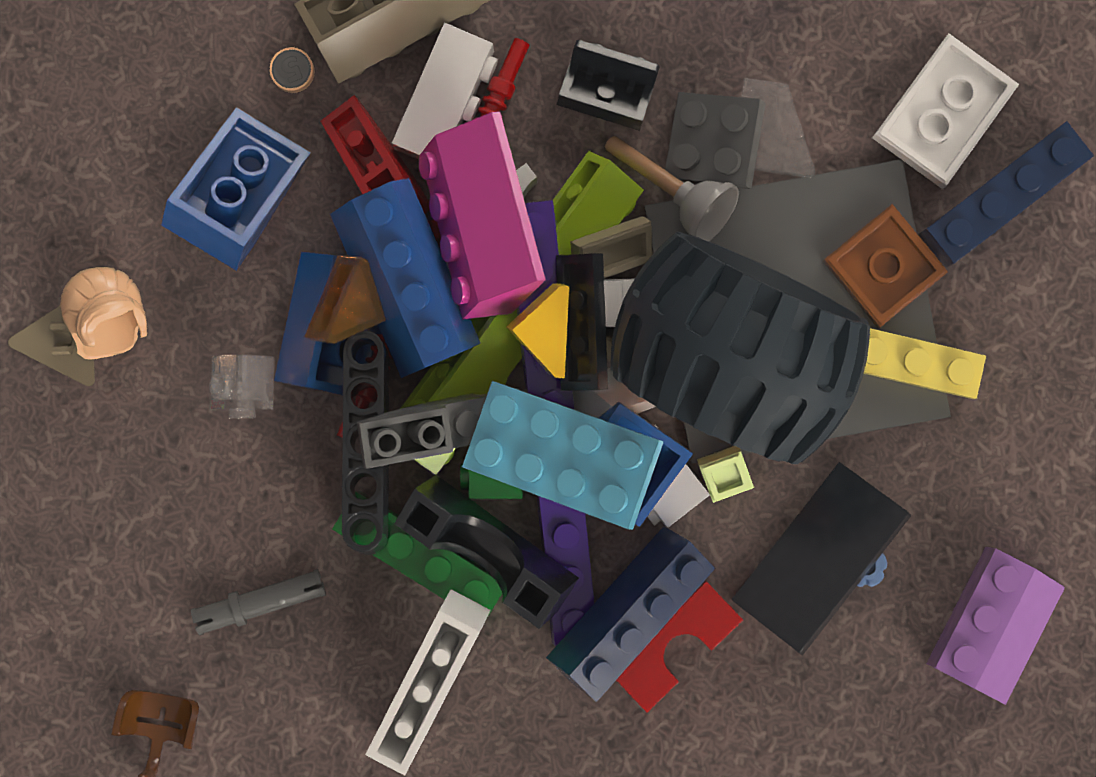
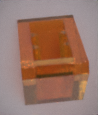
[304,255,386,344]

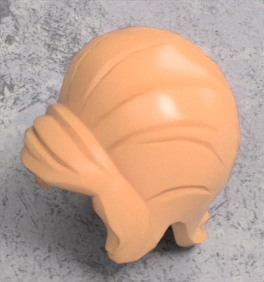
[60,267,147,359]

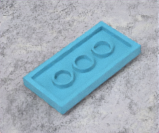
[462,381,663,530]

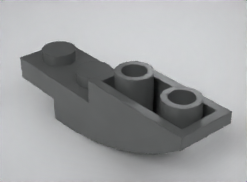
[357,387,527,469]

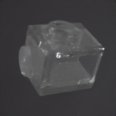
[209,355,274,418]

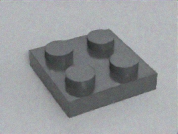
[665,92,766,189]

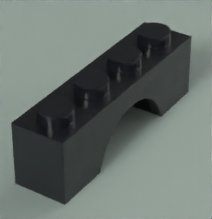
[394,475,579,629]

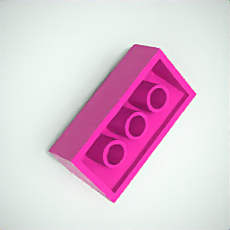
[419,112,546,319]

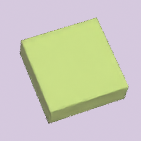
[697,446,754,503]

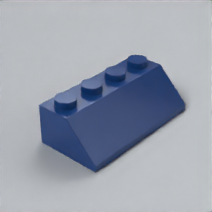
[330,178,481,378]

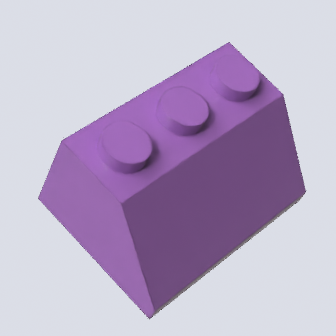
[926,547,1065,705]

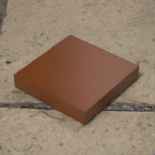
[823,204,948,328]

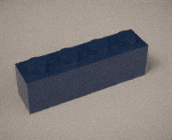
[918,121,1094,268]
[546,526,715,702]

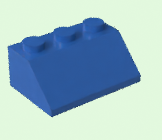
[274,252,382,395]

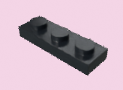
[556,253,608,391]

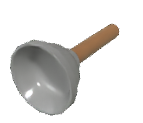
[605,136,739,241]

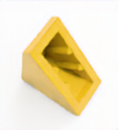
[506,283,569,378]

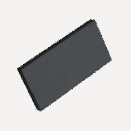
[732,462,911,656]

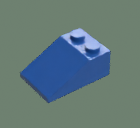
[161,107,311,271]

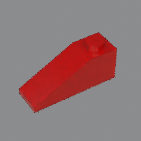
[320,95,430,214]

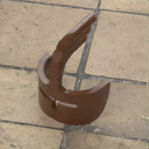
[112,690,199,777]

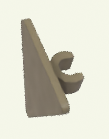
[8,306,95,386]

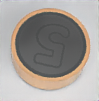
[270,47,315,93]

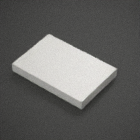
[872,33,1019,189]

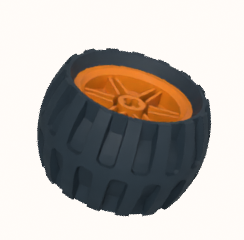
[610,232,870,464]

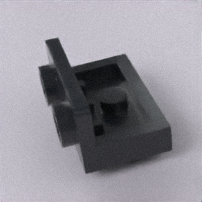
[556,40,660,131]

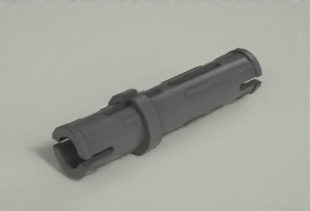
[191,569,326,636]

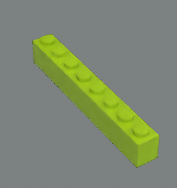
[400,151,644,475]

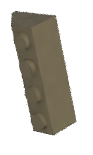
[294,0,490,84]

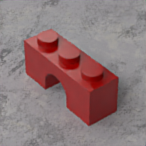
[616,580,743,713]

